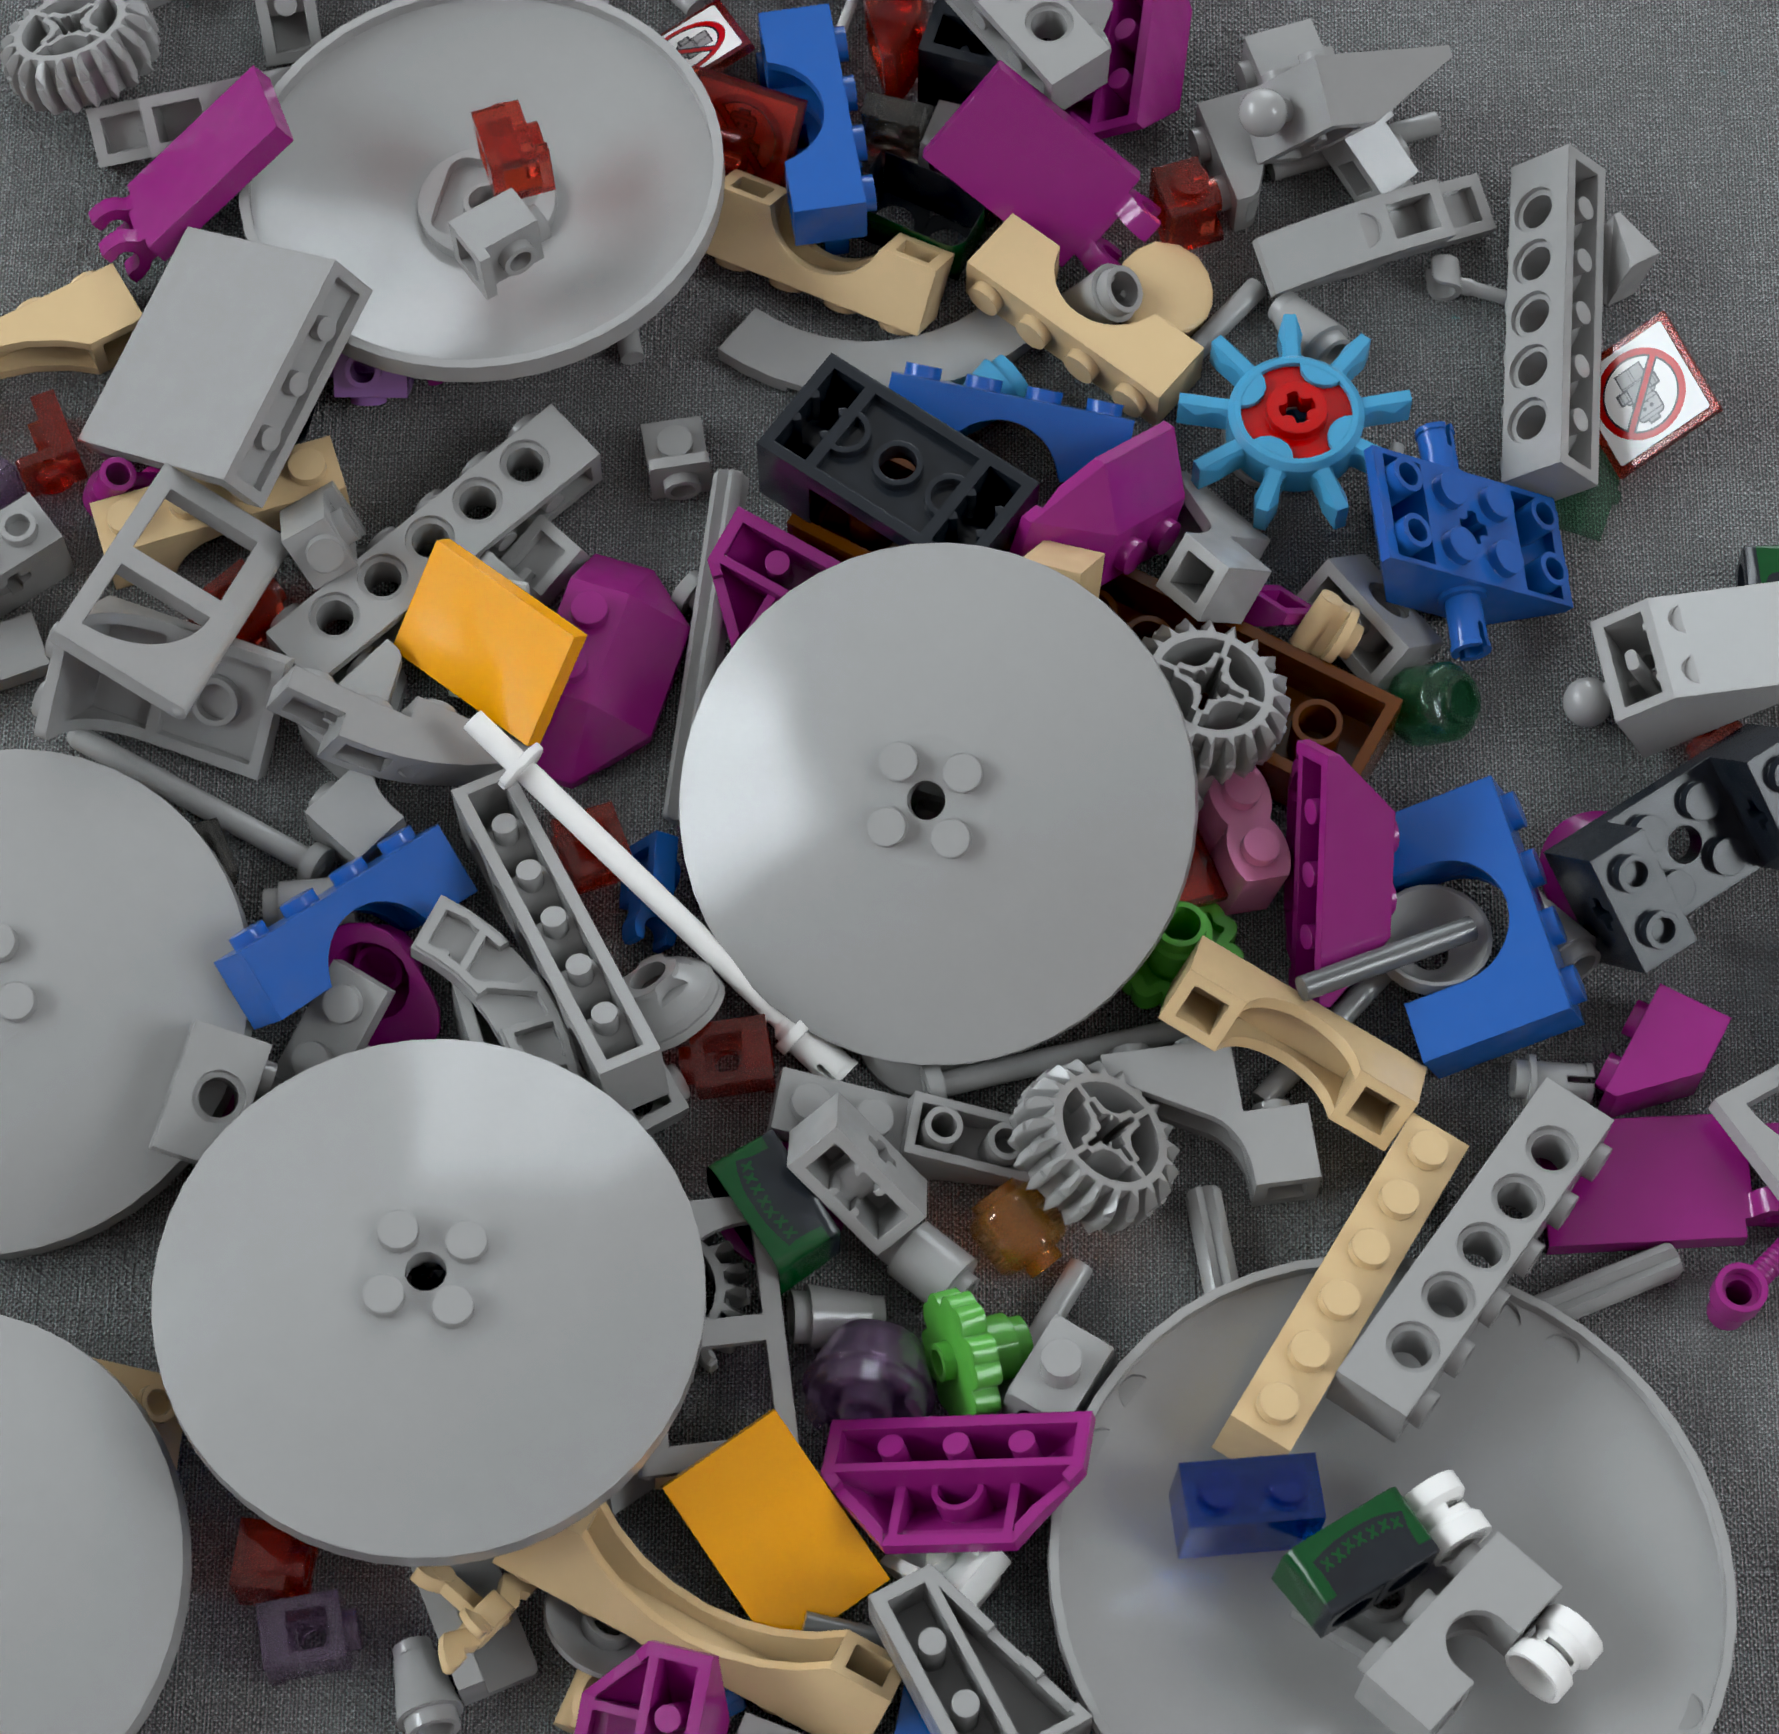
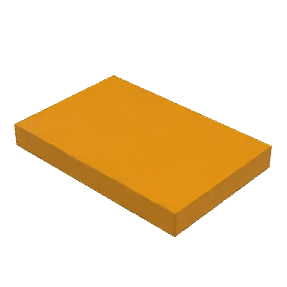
[393,539,587,746]
[661,1408,890,1630]

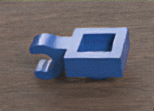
[619,830,681,954]

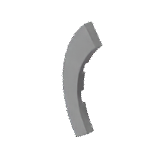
[718,308,1033,392]
[411,895,581,1076]

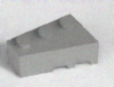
[868,1564,1093,1734]

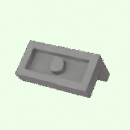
[411,1558,539,1707]

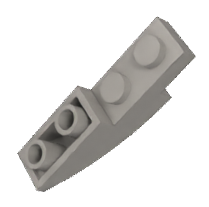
[85,66,291,168]
[1252,173,1497,298]
[266,665,530,786]
[253,959,396,1103]
[766,1067,1030,1187]

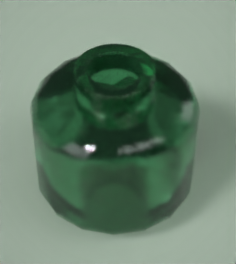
[1387,661,1481,747]

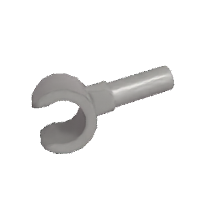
[1425,254,1507,305]

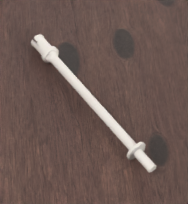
[463,710,859,1081]

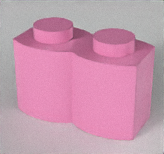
[1195,766,1291,915]

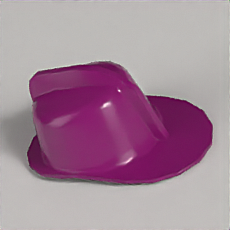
[328,921,441,1047]

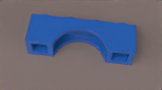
[758,3,877,246]
[889,361,1135,483]
[214,825,478,1030]

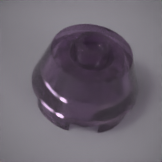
[802,1319,935,1430]

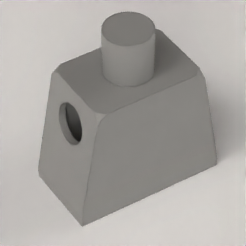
[1001,1315,1118,1414]

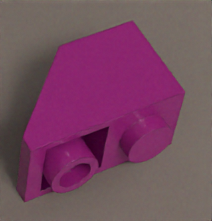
[1594,983,1732,1118]

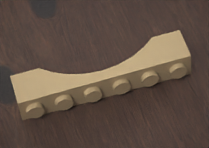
[0,263,142,380]
[1212,1112,1469,1483]
[492,1502,901,1734]

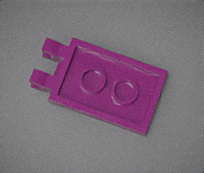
[922,60,1161,273]
[88,65,294,283]
[1536,1114,1779,1255]

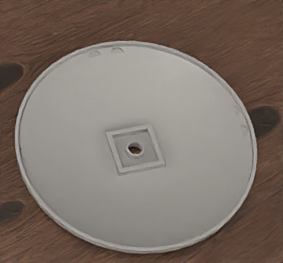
[1047,1257,1737,1734]

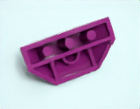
[1064,0,1192,139]
[1009,421,1185,586]
[707,506,841,647]
[518,553,690,789]
[1284,739,1400,1007]
[820,1411,1096,1554]
[574,1640,730,1734]

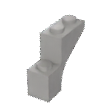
[1188,18,1323,232]
[1155,471,1272,624]
[297,639,408,865]
[1100,1036,1322,1207]

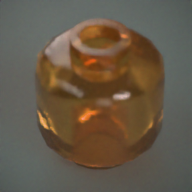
[970,1177,1068,1279]

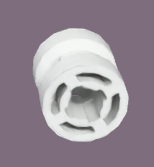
[1403,1470,1492,1566]
[1504,1604,1604,1704]

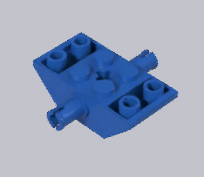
[1364,421,1574,661]

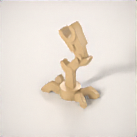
[410,1566,538,1675]

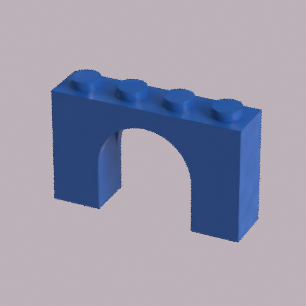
[1393,775,1588,1079]

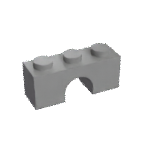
[1354,1531,1563,1734]

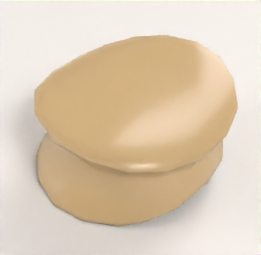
[1121,241,1213,337]

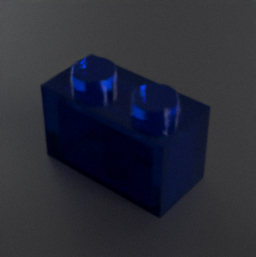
[1168,1452,1327,1559]

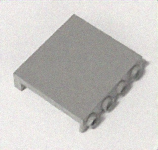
[77,226,373,508]

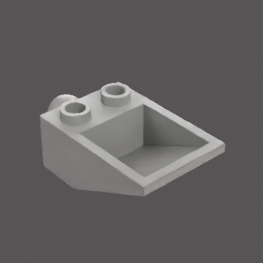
[1239,45,1452,165]
[1562,581,1779,758]

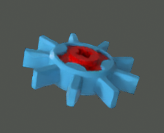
[1176,314,1412,531]

